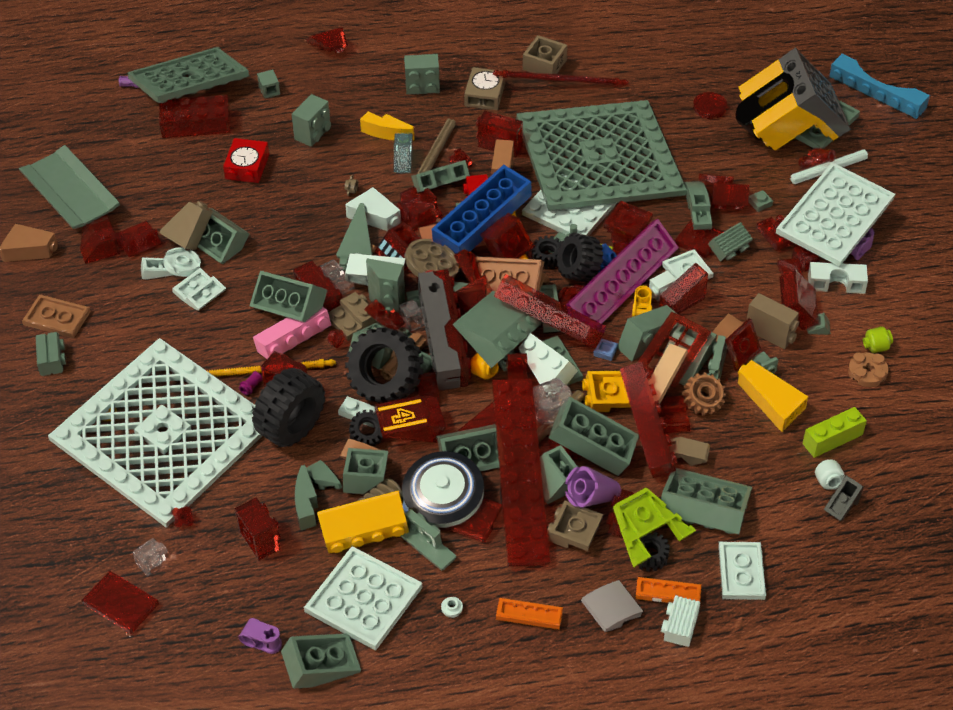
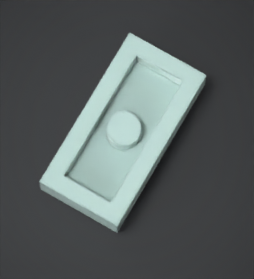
[338,396,382,428]

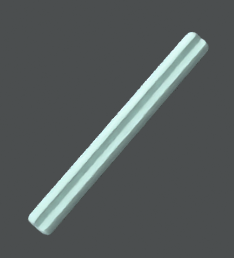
[790,149,868,184]

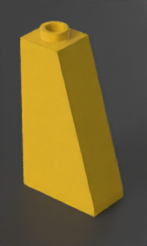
[738,360,808,432]

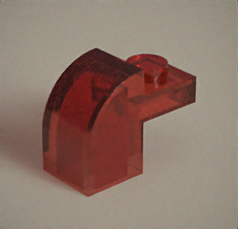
[506,353,528,397]

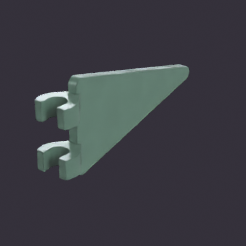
[336,203,372,271]

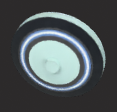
[402,451,484,527]

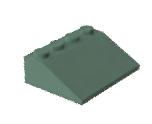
[453,291,542,368]
[661,467,752,534]

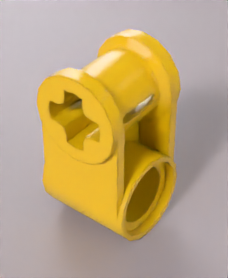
[632,286,652,317]

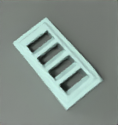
[141,258,174,279]

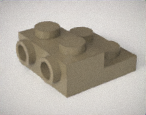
[328,292,378,341]
[546,501,603,551]

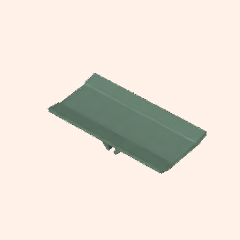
[19,145,120,229]

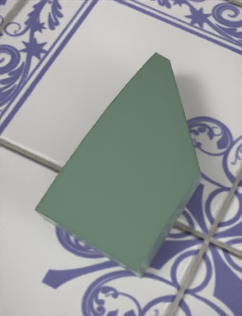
[306,460,342,490]

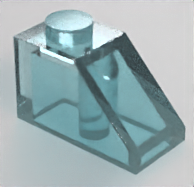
[394,133,413,173]

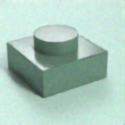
[748,190,773,212]

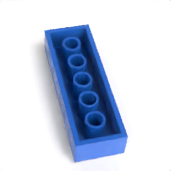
[431,165,532,261]

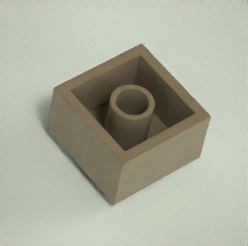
[523,35,567,80]

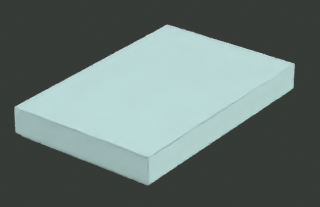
[718,542,766,600]

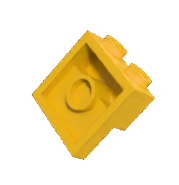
[582,371,632,412]

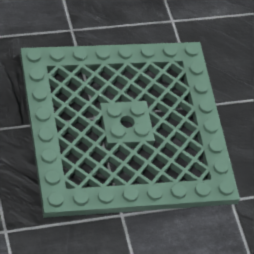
[516,100,687,211]

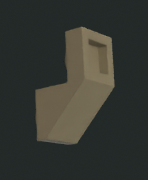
[661,437,710,466]

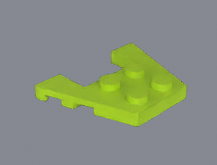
[613,487,696,567]

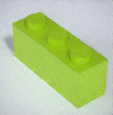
[803,407,867,458]

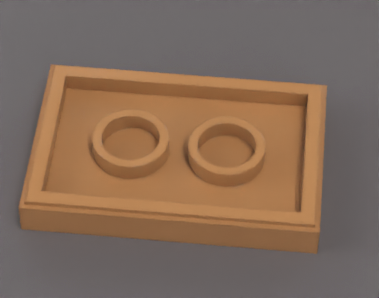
[22,294,91,338]

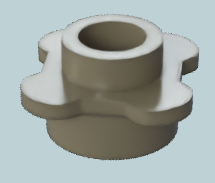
[344,175,358,196]

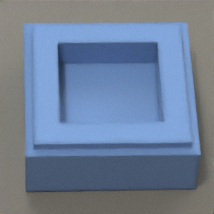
[594,338,618,361]

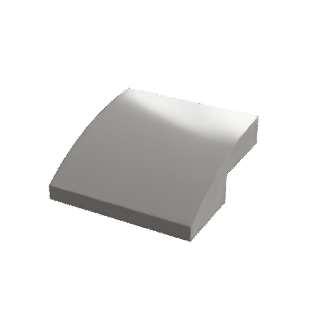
[581,580,643,632]

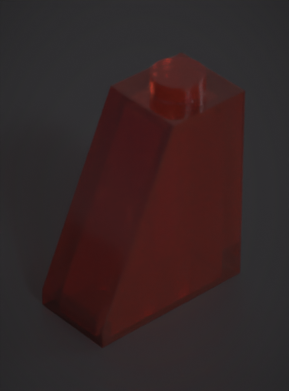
[659,263,708,314]

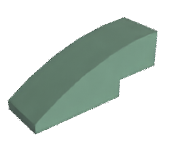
[295,465,318,530]

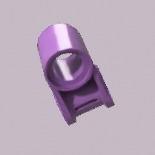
[850,228,874,260]
[239,618,282,654]

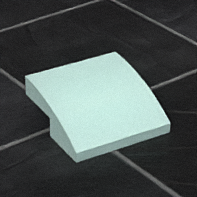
[172,268,226,311]

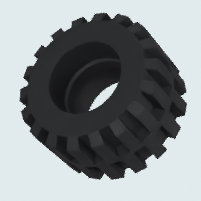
[557,233,603,282]

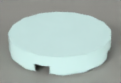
[163,247,201,277]

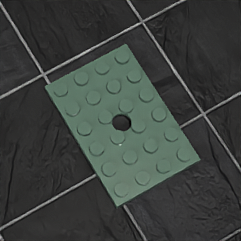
[128,47,249,103]

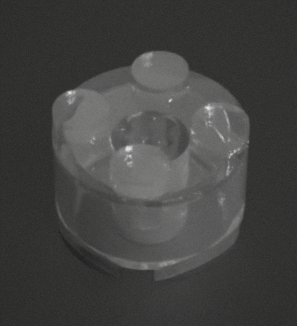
[532,378,572,426]

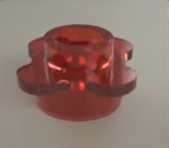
[171,506,194,528]

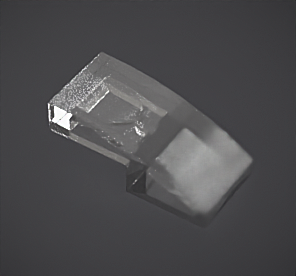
[318,259,355,296]

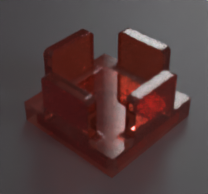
[395,186,443,232]
[603,201,653,247]

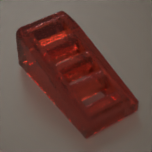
[454,249,484,287]

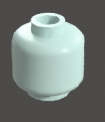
[815,460,845,490]

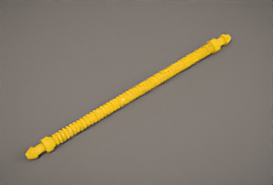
[207,359,336,377]

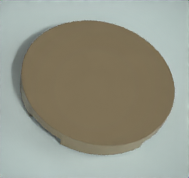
[405,239,459,284]

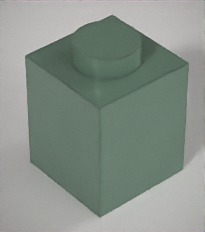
[257,70,280,99]

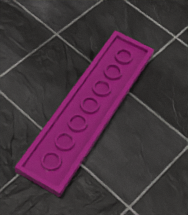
[565,219,679,335]

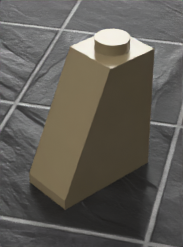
[159,201,213,250]

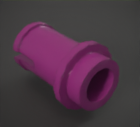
[239,371,263,395]

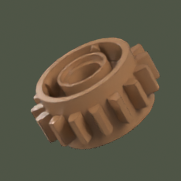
[682,373,726,416]

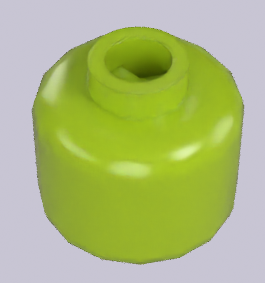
[863,326,893,354]

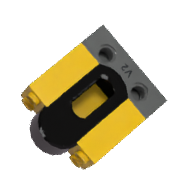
[735,48,851,151]

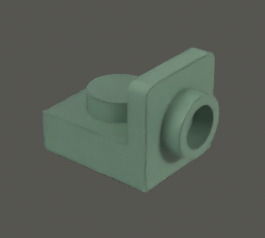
[747,351,778,374]

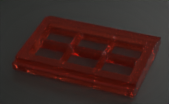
[635,312,711,388]

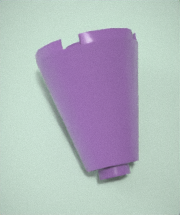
[565,466,621,508]

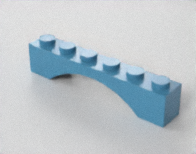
[829,54,930,119]

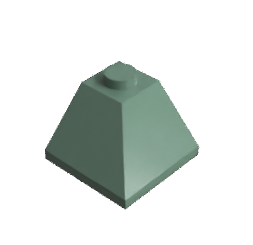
[343,448,388,494]

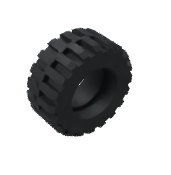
[345,327,424,403]
[252,368,325,447]

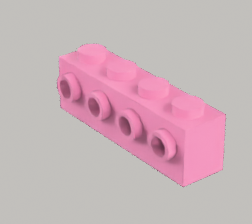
[253,307,331,361]

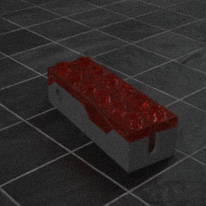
[418,269,471,391]

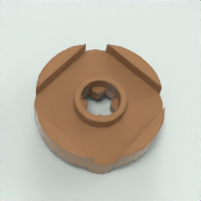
[848,353,888,387]

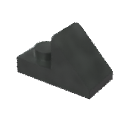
[824,475,864,521]

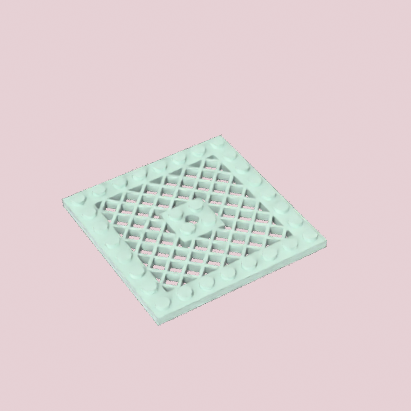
[48,338,262,528]

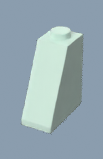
[345,187,401,231]

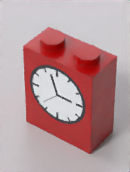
[223,138,269,183]

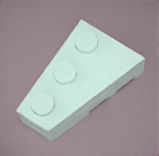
[344,253,405,286]
[518,333,578,400]

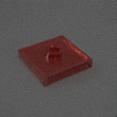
[675,219,723,258]

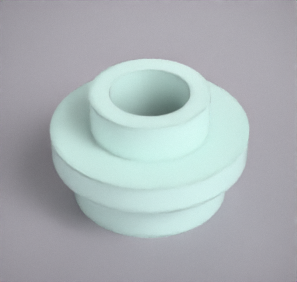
[441,597,463,618]

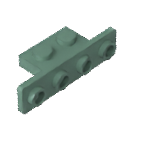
[400,509,456,571]

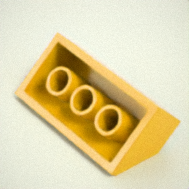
[317,490,409,554]

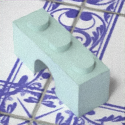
[808,262,868,294]

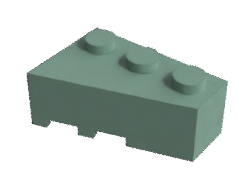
[617,305,682,361]

